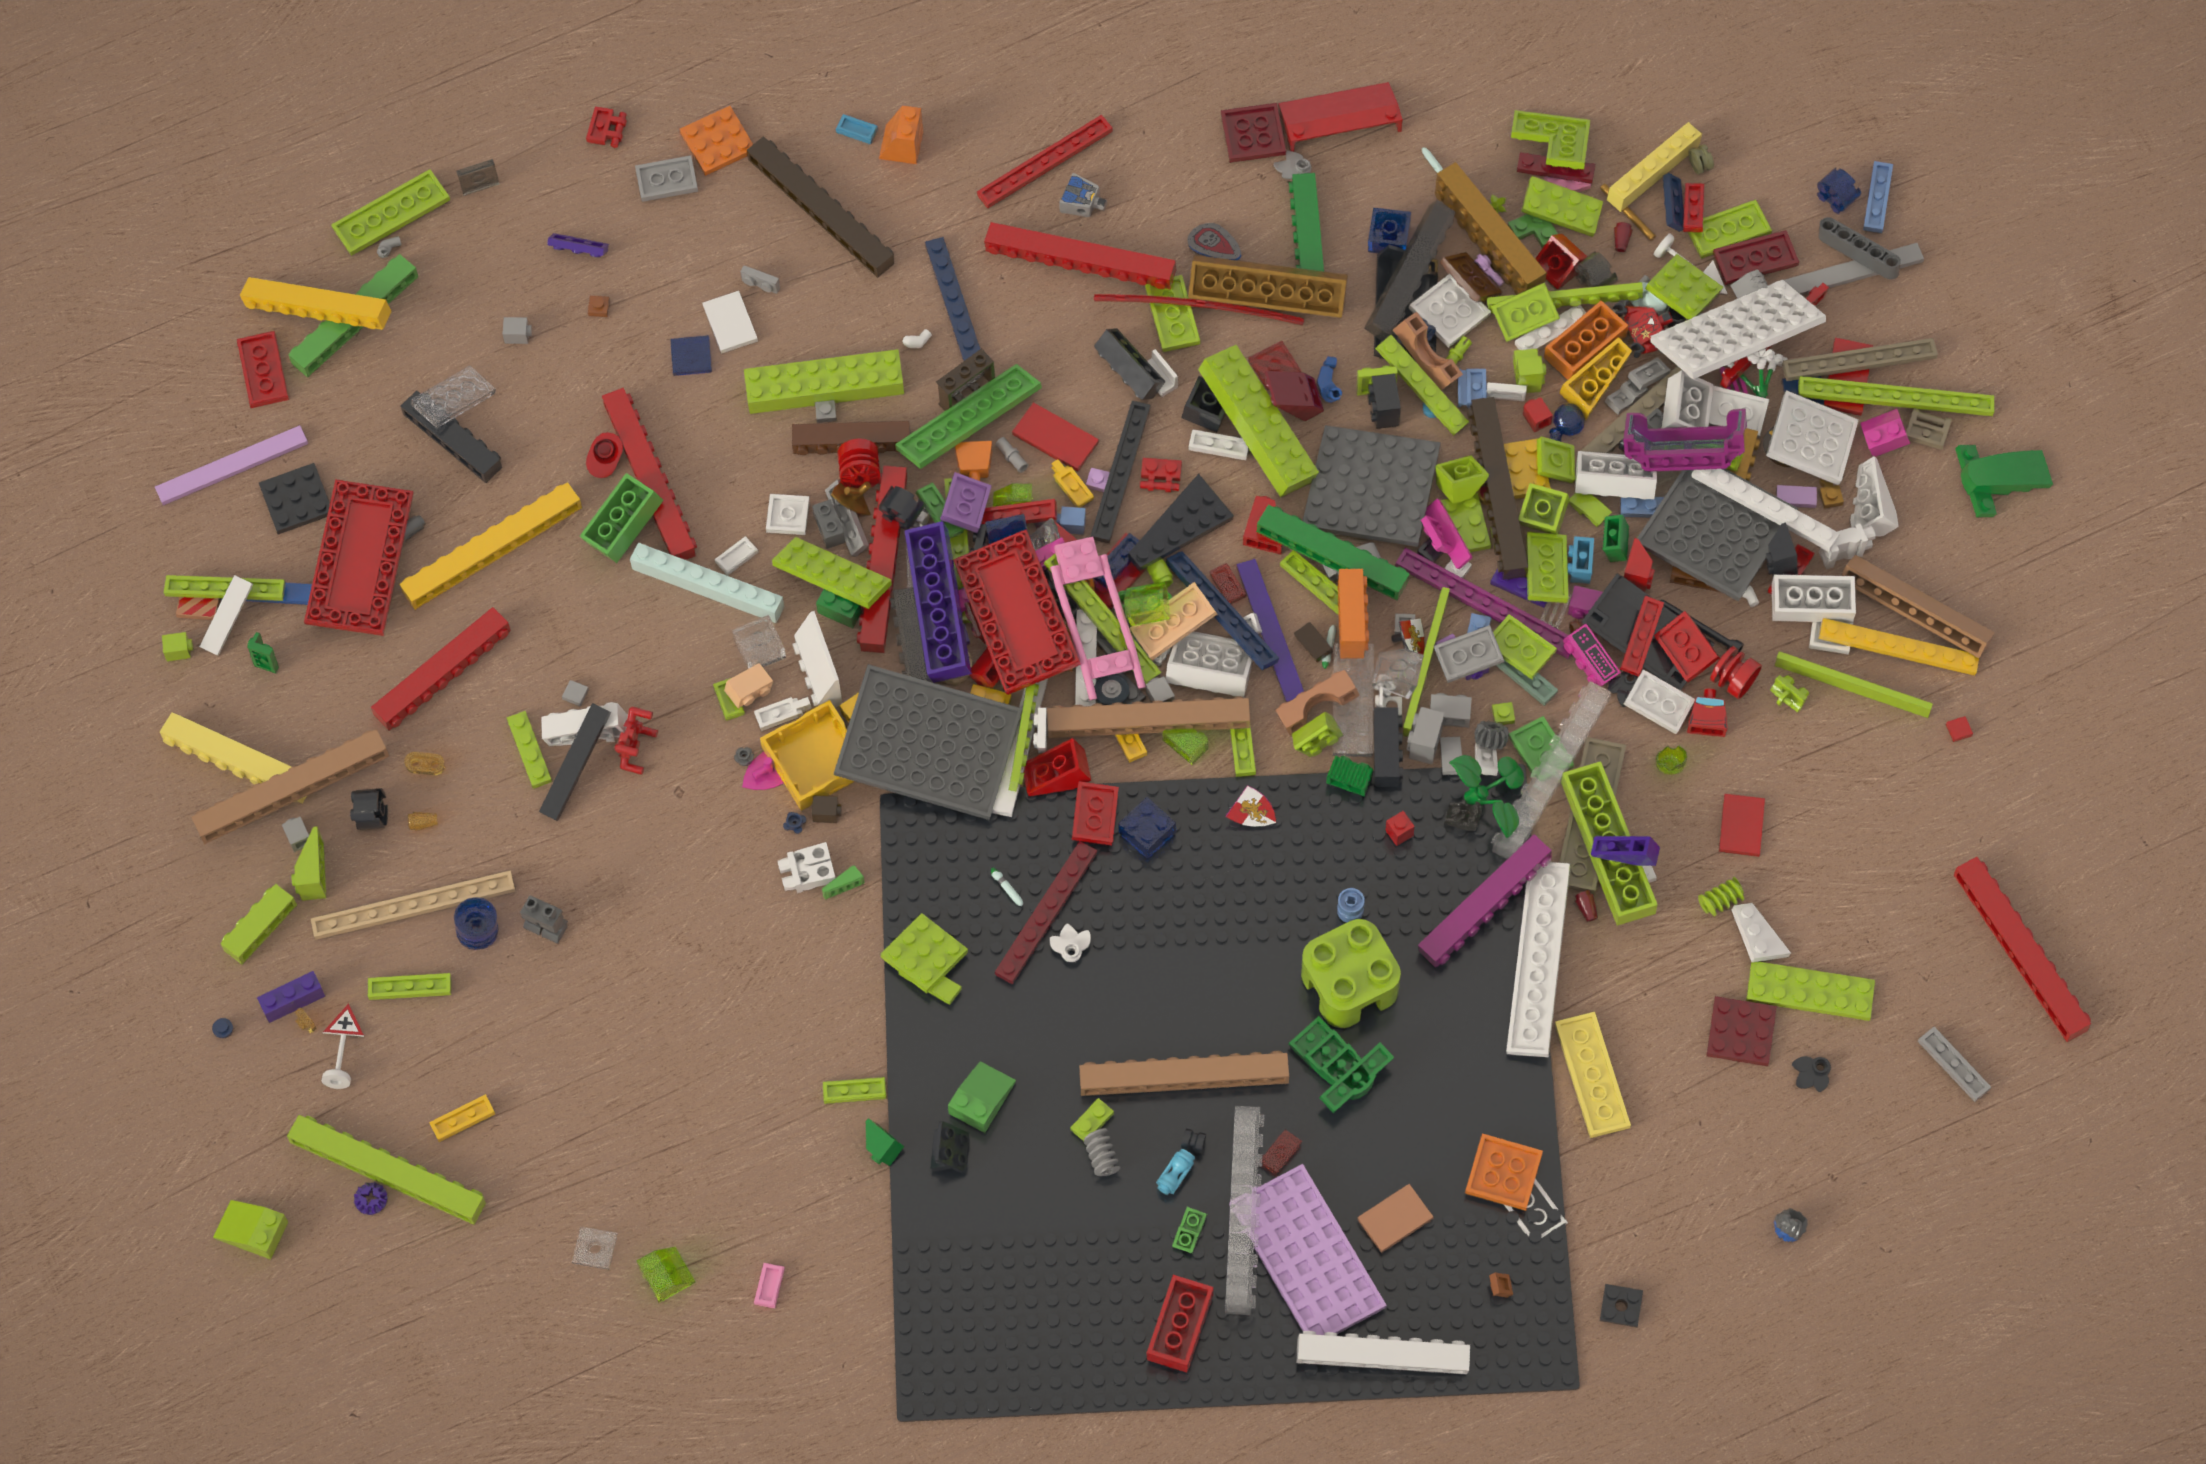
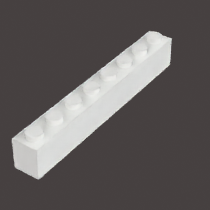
[1296,1331,1470,1374]

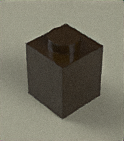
[812,796,842,823]

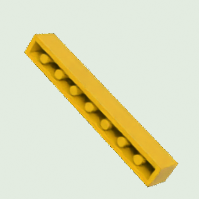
[240,277,392,330]

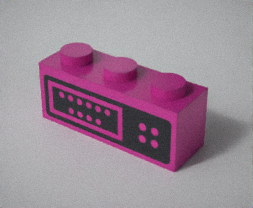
[1563,624,1621,690]

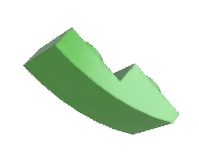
[1172,1207,1207,1253]

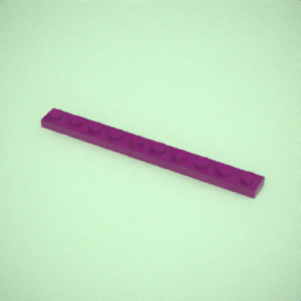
[1395,548,1571,659]

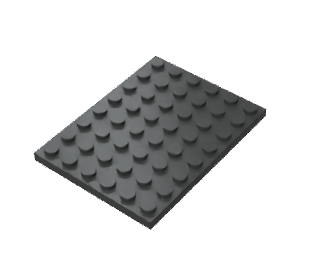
[834,664,1022,820]

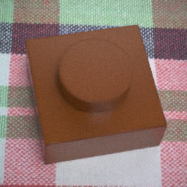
[588,295,610,317]
[1489,1273,1513,1297]

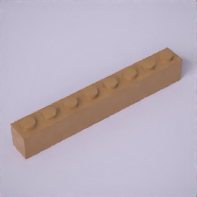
[1841,555,1995,658]

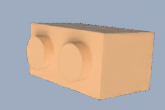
[724,663,773,708]

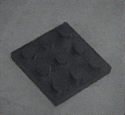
[258,463,330,535]

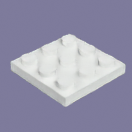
[1409,274,1491,348]

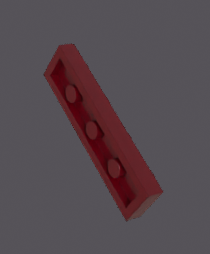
[1517,152,1596,184]

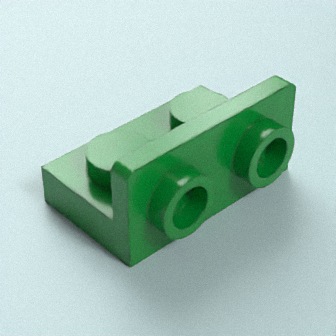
[247,632,279,674]

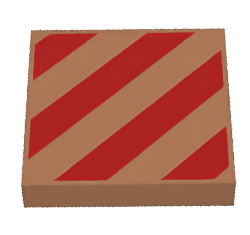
[176,597,220,621]

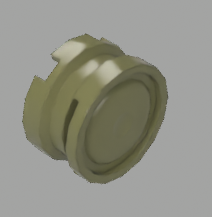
[1688,144,1714,175]

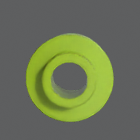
[1147,560,1173,589]

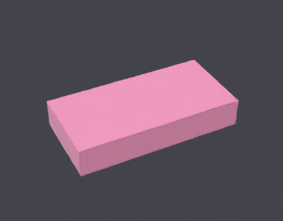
[754,1263,785,1309]

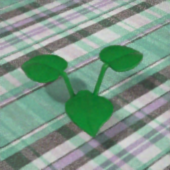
[1449,755,1524,839]

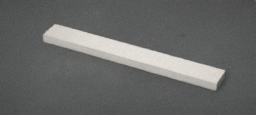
[992,679,1048,817]

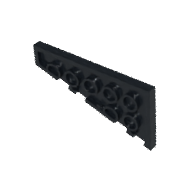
[1128,474,1234,571]

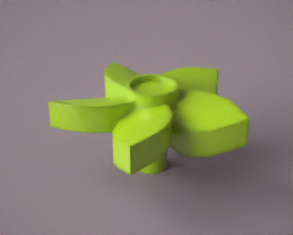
[1490,195,1506,213]

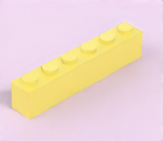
[1607,122,1702,212]

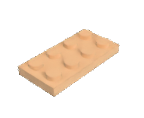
[1129,582,1217,660]

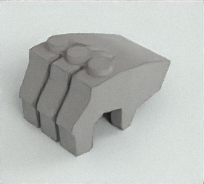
[1730,270,1769,299]

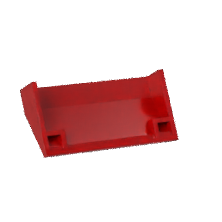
[1278,82,1403,152]

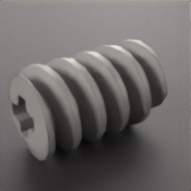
[1084,1128,1120,1176]

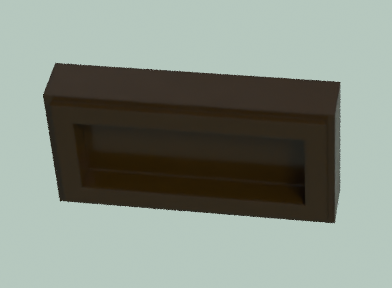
[1294,622,1333,662]

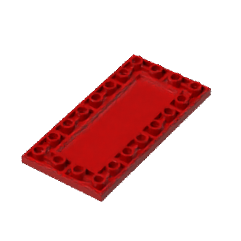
[304,479,414,636]
[953,529,1081,695]

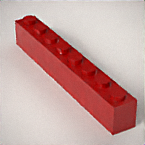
[371,607,511,731]

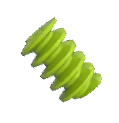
[1698,877,1744,916]

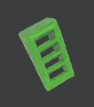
[822,866,865,899]

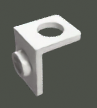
[1375,687,1402,715]

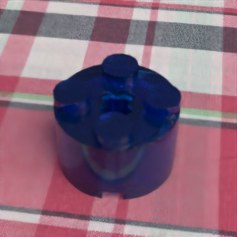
[1817,167,1861,214]

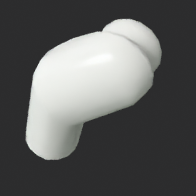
[903,329,932,349]
[1742,586,1759,607]

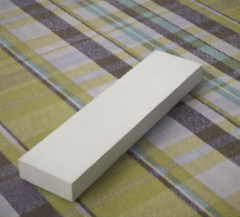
[200,575,253,656]

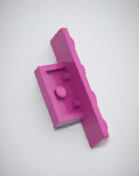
[1421,499,1472,569]

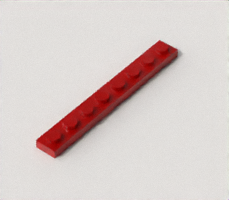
[977,114,1113,208]
[1720,283,1829,389]

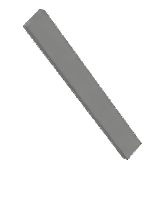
[1772,243,1924,296]

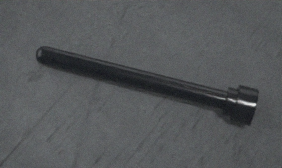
[1660,600,1744,654]

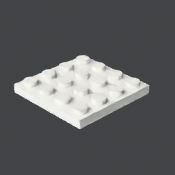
[1766,391,1858,485]

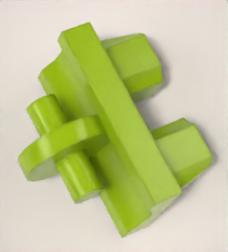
[1770,675,1809,713]

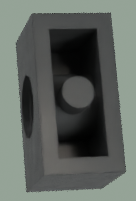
[812,499,845,549]

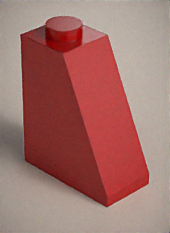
[1243,496,1282,555]

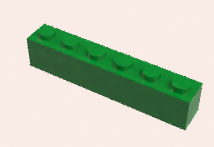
[1288,173,1324,272]

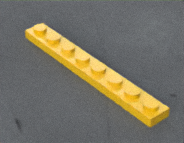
[1818,618,1979,676]

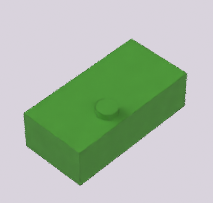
[580,473,663,563]

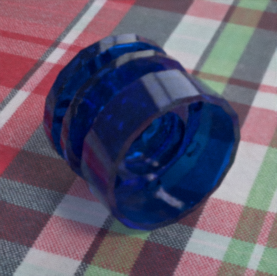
[454,897,499,950]

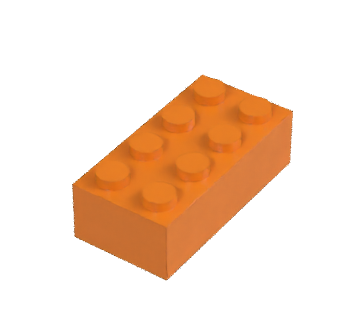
[1544,301,1629,380]
[1338,569,1369,659]

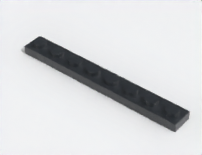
[1091,401,1151,544]

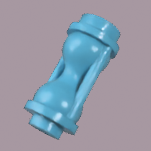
[1156,1149,1195,1195]

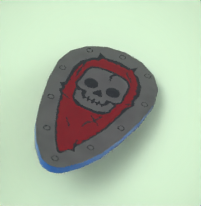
[1187,223,1241,260]

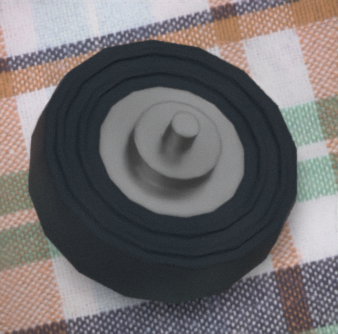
[1094,674,1130,705]

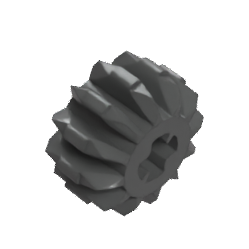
[1474,720,1509,750]

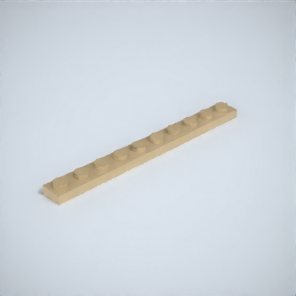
[311,870,516,940]

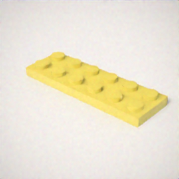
[1554,1012,1631,1138]

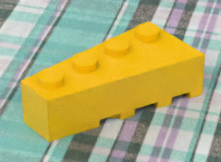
[1559,337,1632,420]

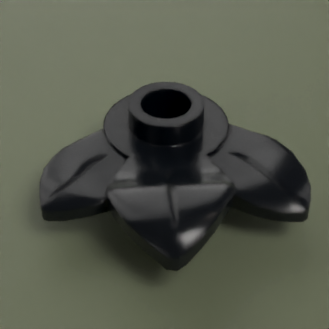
[1608,671,1638,707]
[1792,1056,1831,1092]

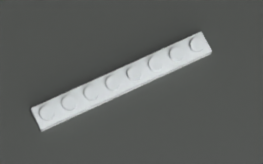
[1692,469,1840,552]

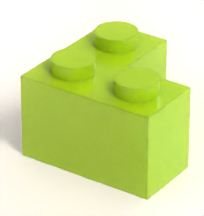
[1513,349,1546,393]

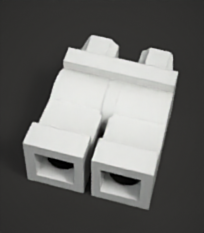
[1819,523,1876,569]
[778,842,835,893]

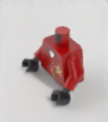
[1613,303,1674,358]

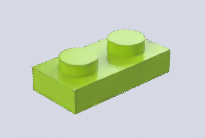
[1070,1098,1114,1141]

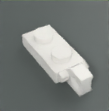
[754,697,811,731]

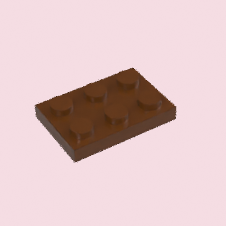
[1440,252,1502,303]

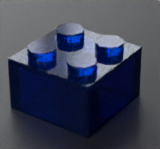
[1368,207,1412,253]
[1118,797,1176,859]

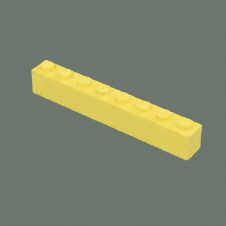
[160,712,307,804]

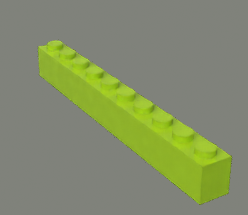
[287,1115,486,1225]

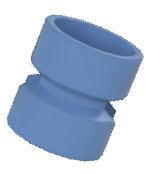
[1337,888,1365,923]

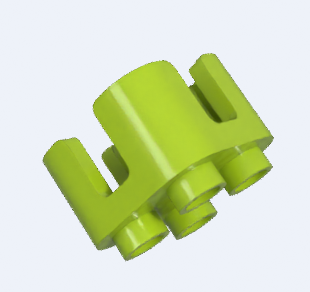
[1301,919,1401,1028]

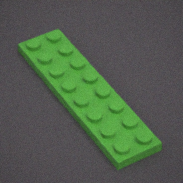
[895,364,1042,469]

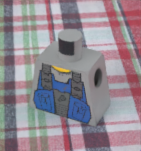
[1059,173,1107,217]

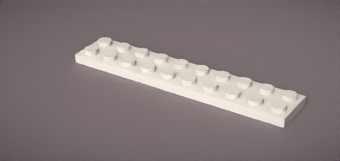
[1506,862,1570,1057]

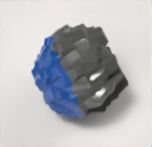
[1774,1208,1808,1242]

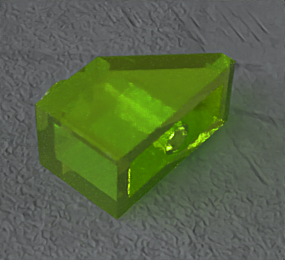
[993,483,1033,507]
[1162,729,1208,765]

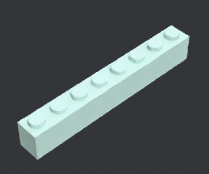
[630,543,784,623]

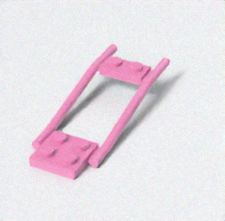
[1050,537,1146,701]

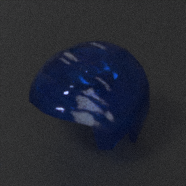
[1553,403,1585,436]

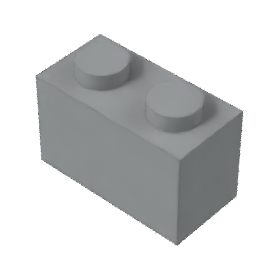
[1430,693,1472,728]

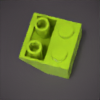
[1292,712,1343,757]

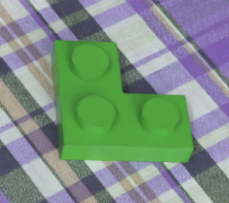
[1508,214,1558,248]

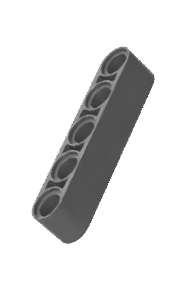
[1819,217,1901,280]

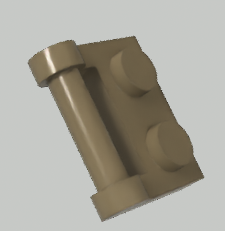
[1906,408,1952,450]

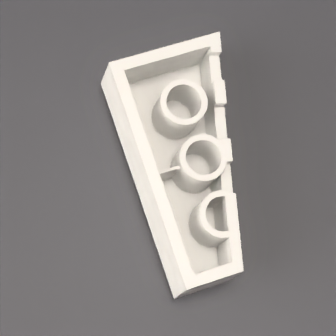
[541,702,628,746]

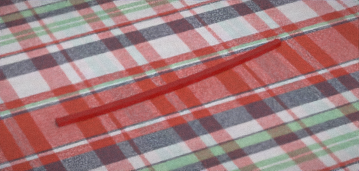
[1094,294,1304,325]

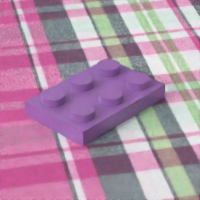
[940,472,991,533]

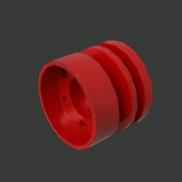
[837,438,881,488]
[1710,646,1762,700]

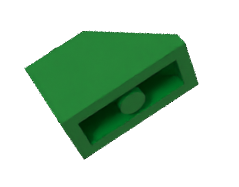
[866,1118,905,1166]

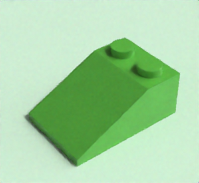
[948,1061,1016,1133]

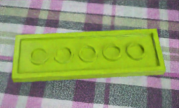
[331,169,450,256]
[772,537,892,609]
[1746,962,1875,1021]

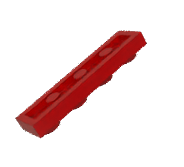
[981,499,1057,529]
[1620,596,1664,677]

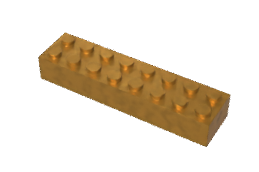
[1435,162,1546,295]
[1188,255,1348,318]

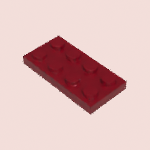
[1713,230,1799,285]

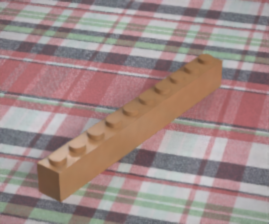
[1047,696,1250,738]
[191,729,389,845]
[1079,1051,1289,1096]

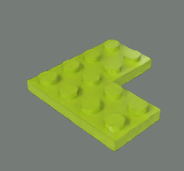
[1511,110,1590,169]

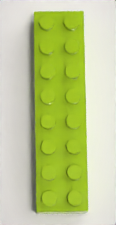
[1198,345,1319,497]
[744,349,904,414]
[1561,761,1658,926]

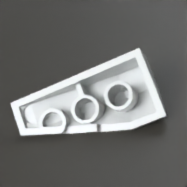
[1850,456,1899,536]

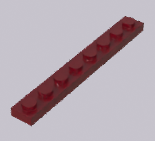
[995,841,1097,984]

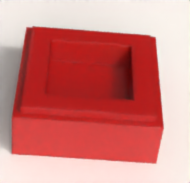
[1946,716,1973,742]

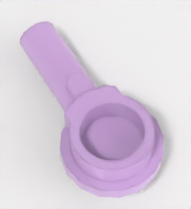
[1474,254,1505,287]

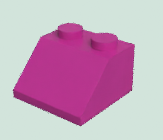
[1861,409,1910,457]

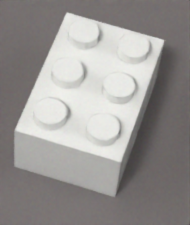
[1662,370,1713,428]

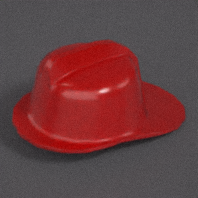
[586,432,623,478]

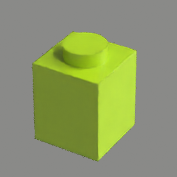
[162,632,193,661]

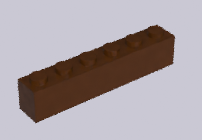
[792,421,910,455]

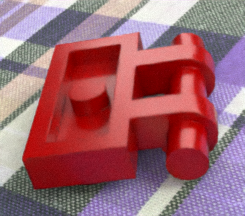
[586,106,627,148]
[1140,458,1182,493]

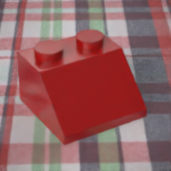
[1535,234,1589,290]
[1624,538,1655,592]

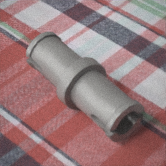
[995,437,1029,473]

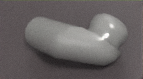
[377,236,401,258]

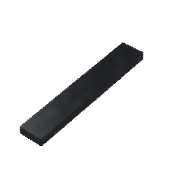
[539,703,611,821]

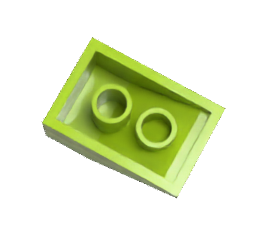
[291,827,326,901]
[213,1200,288,1260]

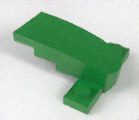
[1955,445,2053,518]
[1288,1016,1394,1113]

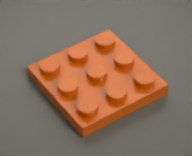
[679,106,753,176]
[1465,1133,1543,1211]

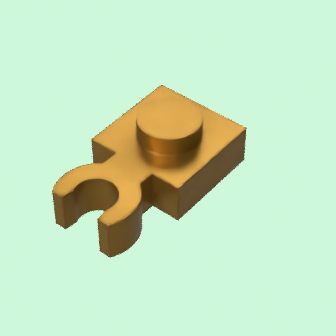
[1819,478,1844,509]

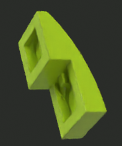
[1569,493,1612,527]

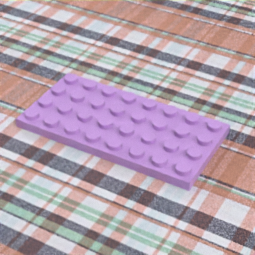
[1229,1164,1387,1335]

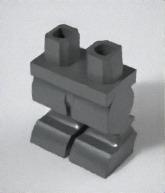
[520,895,568,944]

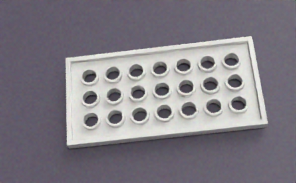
[1651,280,1826,379]

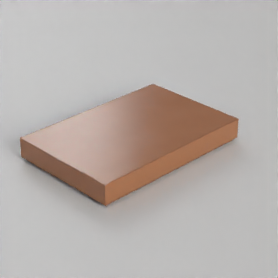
[1357,1184,1433,1253]

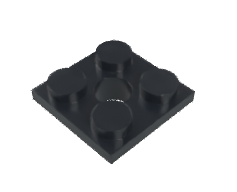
[1600,1284,1643,1328]

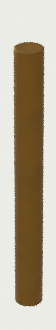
[1600,183,1656,241]

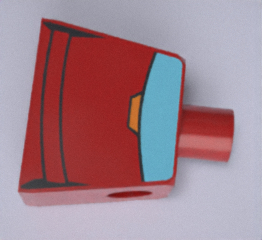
[1687,688,1727,737]

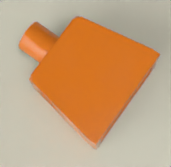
[955,441,993,482]

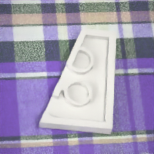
[1731,903,1791,962]

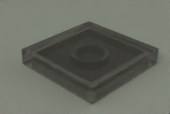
[456,159,500,196]

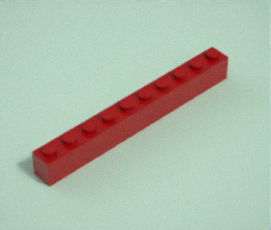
[984,222,1177,290]
[602,387,697,560]
[857,466,908,653]
[1954,857,2091,1042]

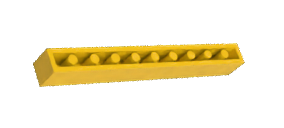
[400,482,582,610]

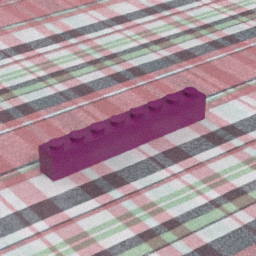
[1418,834,1552,967]

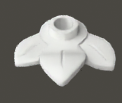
[1050,924,1091,962]

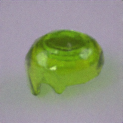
[1655,746,1687,775]

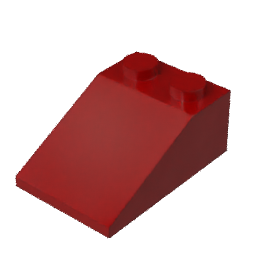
[1024,738,1091,796]

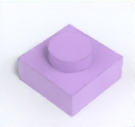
[1086,468,1110,492]

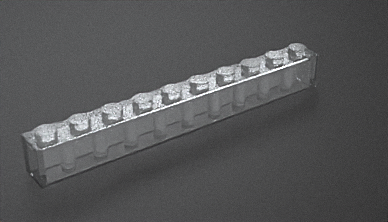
[1491,681,1611,859]
[1225,1106,1264,1315]

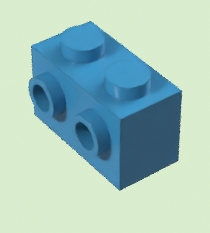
[1568,536,1594,584]

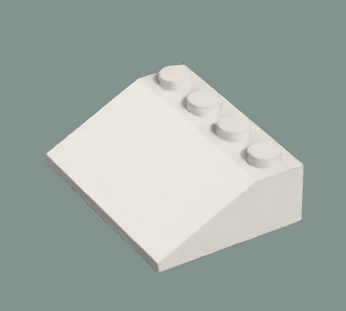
[792,611,842,707]
[1166,631,1253,697]

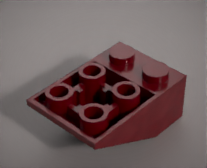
[1265,371,1324,422]

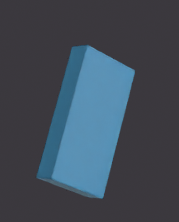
[836,114,878,144]

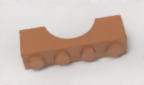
[1393,312,1463,391]
[1275,669,1360,736]

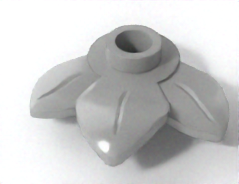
[1274,151,1312,179]

